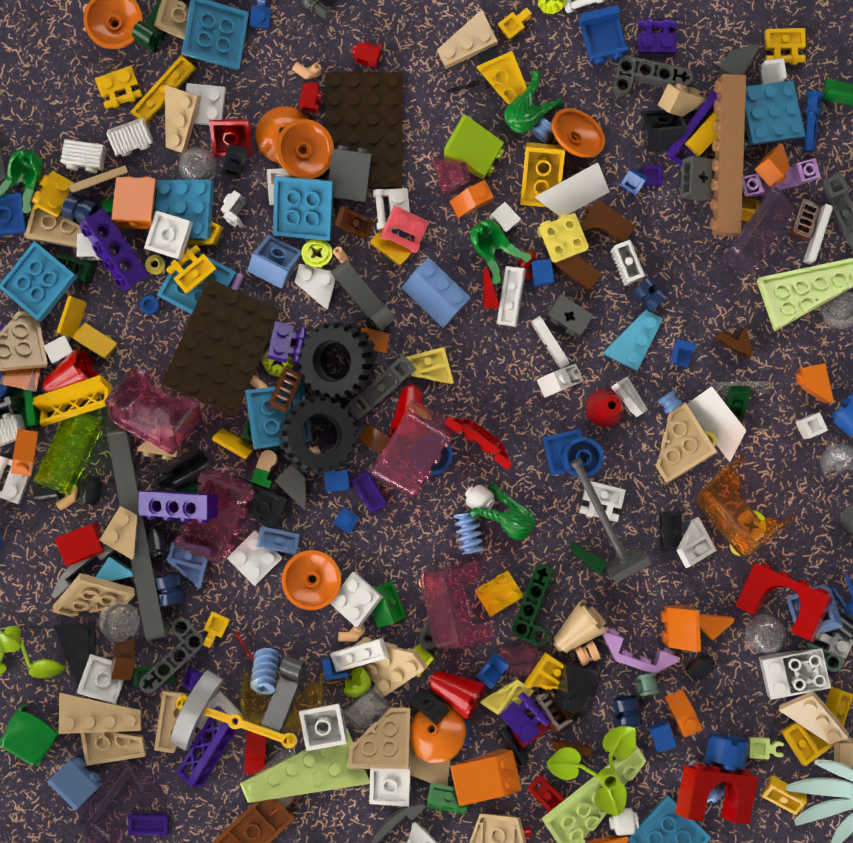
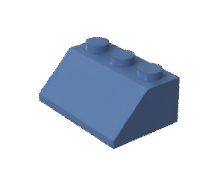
[402,257,471,328]

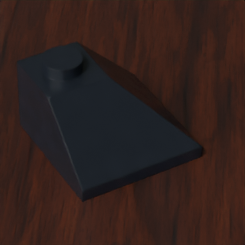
[641,110,688,152]
[554,663,602,713]

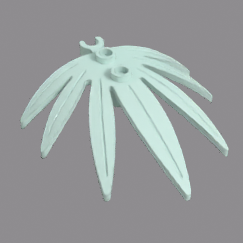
[786,760,853,843]

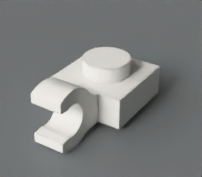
[816,632,853,659]

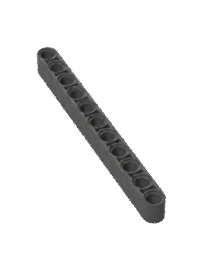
[107,426,168,641]

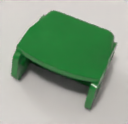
[0,704,61,767]

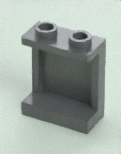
[329,145,373,202]

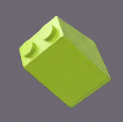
[444,114,505,180]

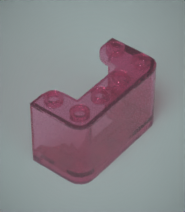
[104,366,202,455]
[370,399,454,498]
[174,467,256,564]
[420,561,494,649]

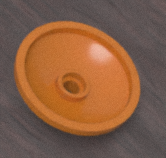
[83,0,143,49]
[256,106,308,164]
[551,108,605,158]
[276,119,334,179]
[282,550,341,610]
[410,703,466,764]

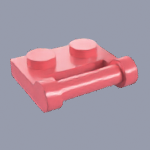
[381,205,429,254]

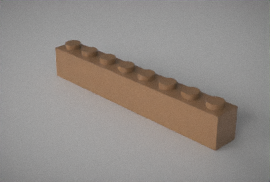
[710,74,746,236]

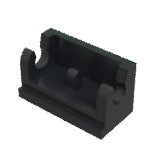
[659,511,682,551]

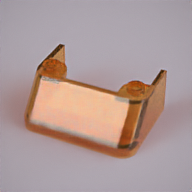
[696,456,796,557]

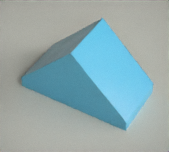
[96,556,133,581]

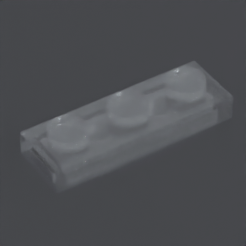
[711,381,774,395]

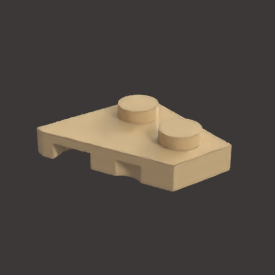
[99,506,139,560]

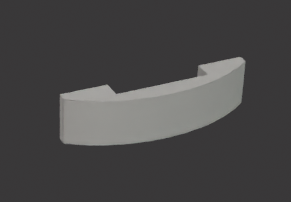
[52,545,116,598]
[170,670,224,751]

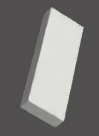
[803,204,833,264]
[497,266,526,327]
[330,637,389,672]

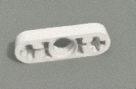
[531,316,569,369]

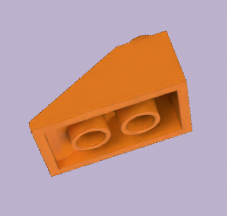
[660,605,701,652]
[450,749,522,806]

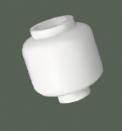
[465,485,495,509]
[609,808,639,836]

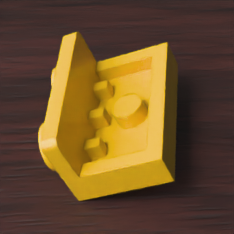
[32,171,74,217]
[475,571,524,617]

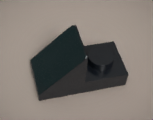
[221,144,248,179]

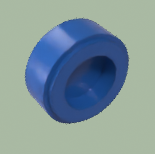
[140,295,160,315]

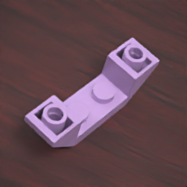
[742,158,821,197]
[602,629,680,673]

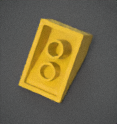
[520,142,565,207]

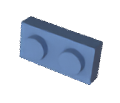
[257,526,300,554]

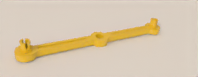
[176,695,297,749]

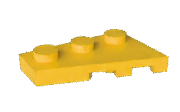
[476,51,534,105]

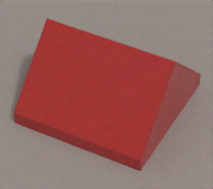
[209,120,252,156]
[54,521,104,567]

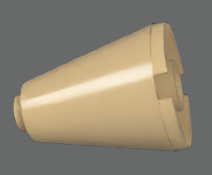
[553,599,609,653]

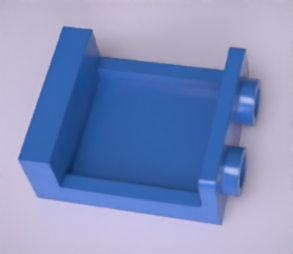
[578,5,629,65]

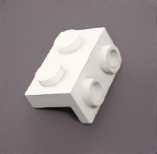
[220,190,246,228]

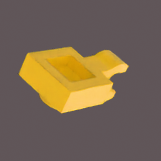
[498,8,532,41]
[203,611,231,648]

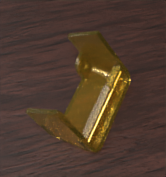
[240,671,325,731]

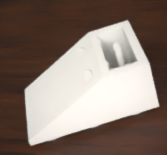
[759,648,831,700]

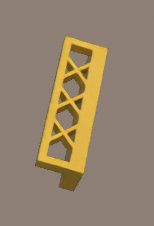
[32,375,112,427]

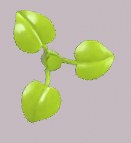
[0,626,66,679]
[547,726,636,817]

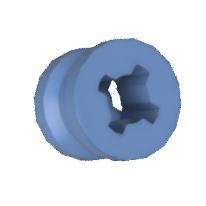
[531,118,553,143]
[657,390,682,414]

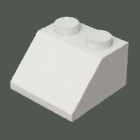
[299,703,348,751]

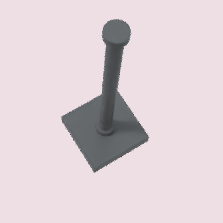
[570,458,651,583]

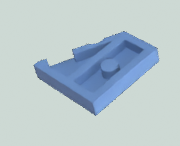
[167,542,211,588]

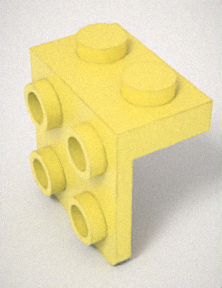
[537,213,589,263]

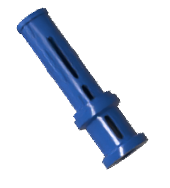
[803,91,824,153]

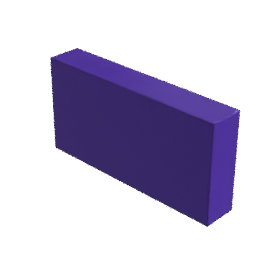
[351,470,388,514]
[128,814,169,835]

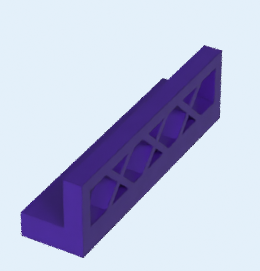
[666,90,717,167]
[176,706,238,787]

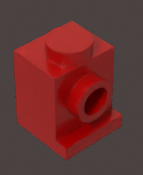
[352,41,382,69]
[299,82,322,114]

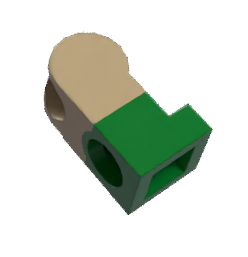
[251,450,278,488]

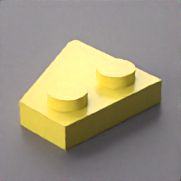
[407,347,454,384]
[480,679,534,715]

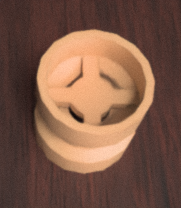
[575,640,601,667]

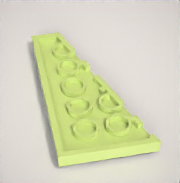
[757,258,853,332]
[240,729,370,803]
[541,746,646,843]

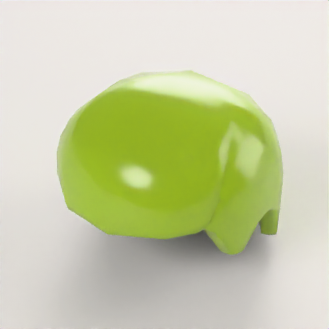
[344,667,371,698]

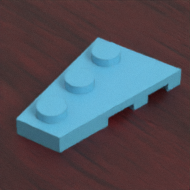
[602,310,663,371]

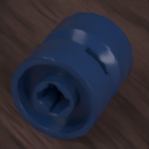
[61,193,99,223]
[632,275,669,312]
[156,573,186,606]
[613,695,643,727]

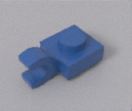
[250,0,272,29]

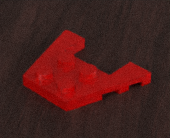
[444,416,513,470]

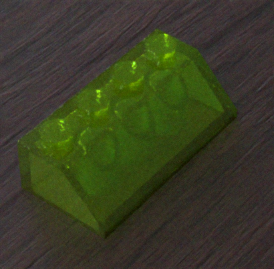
[33,410,103,496]

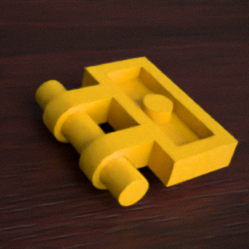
[764,28,806,65]
[95,65,143,109]
[166,244,217,295]

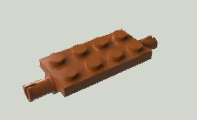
[212,795,300,843]

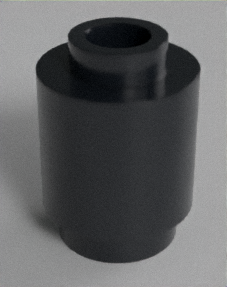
[79,475,102,505]
[33,480,65,502]
[147,528,169,559]
[834,613,853,641]
[685,653,715,682]

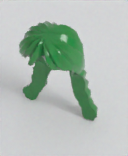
[504,70,563,133]
[0,149,44,214]
[470,219,531,285]
[470,483,535,540]

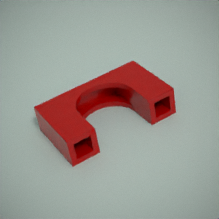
[735,562,833,642]
[675,763,758,824]

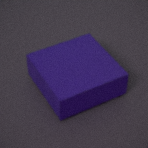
[642,165,662,186]
[183,667,202,691]

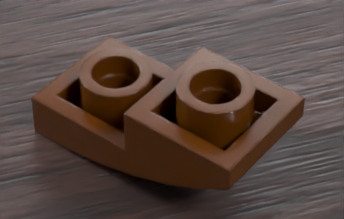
[359,423,404,461]

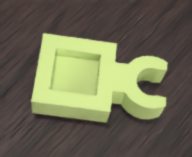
[748,737,784,759]

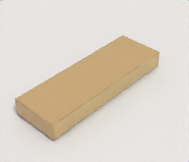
[68,165,128,193]

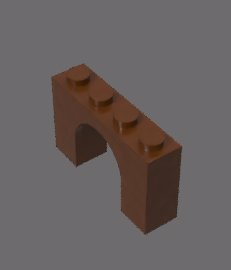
[552,199,636,292]

